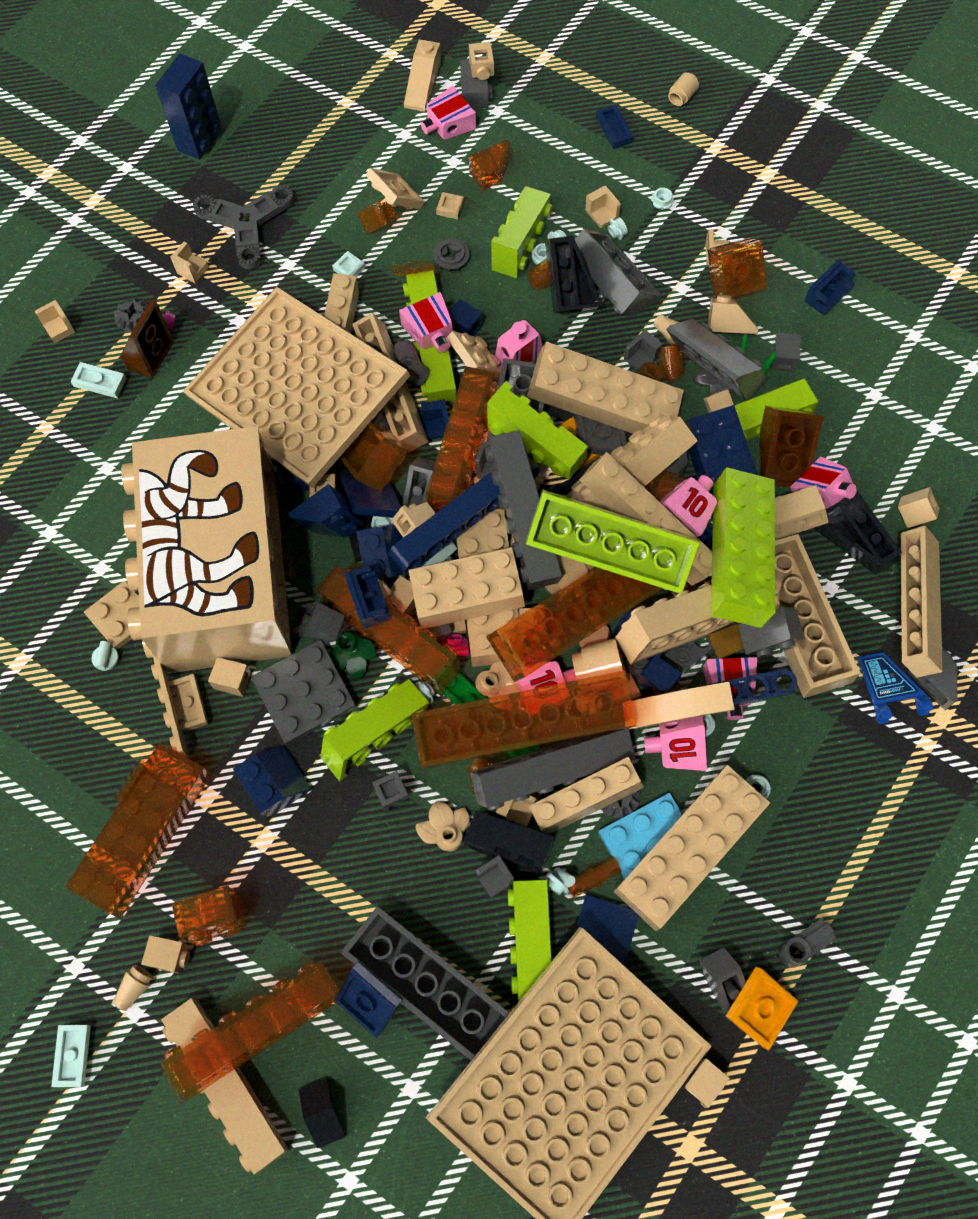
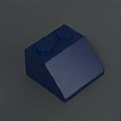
[288,484,364,538]
[356,523,404,579]
[233,746,312,820]

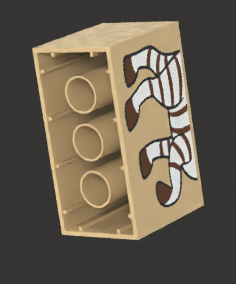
[121,426,292,673]

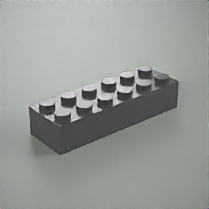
[340,906,510,1061]

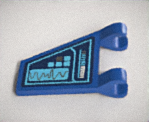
[857,652,933,724]

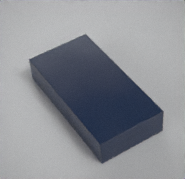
[596,105,634,149]

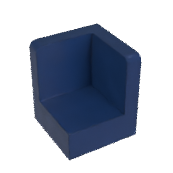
[448,299,482,336]
[421,399,451,440]
[638,655,682,693]

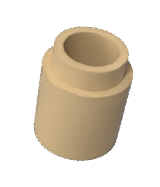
[668,73,699,106]

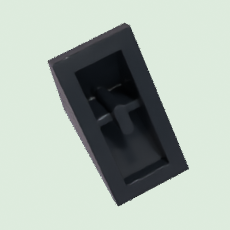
[299,1078,346,1149]

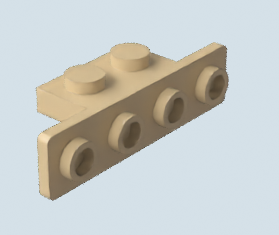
[151,655,208,758]

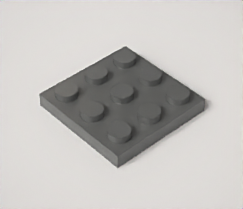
[251,639,357,746]

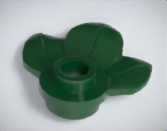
[329,631,377,680]

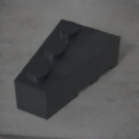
[545,236,604,312]
[813,491,902,575]
[463,810,554,877]

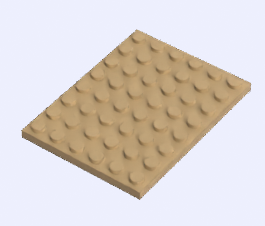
[183,287,411,488]
[426,927,711,1219]

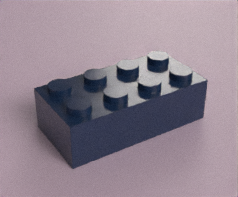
[155,53,222,160]
[685,405,758,519]

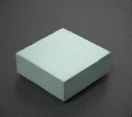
[333,251,365,276]

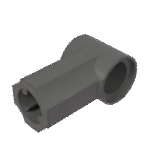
[394,340,428,386]
[779,918,837,968]

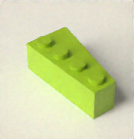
[491,186,553,278]
[487,381,588,480]
[320,679,429,782]

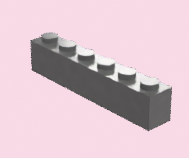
[485,430,562,590]
[470,726,635,810]

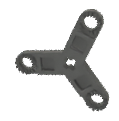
[193,185,294,269]
[619,635,713,695]

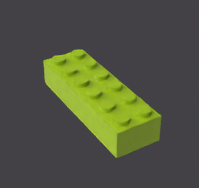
[711,467,776,628]
[526,489,700,594]

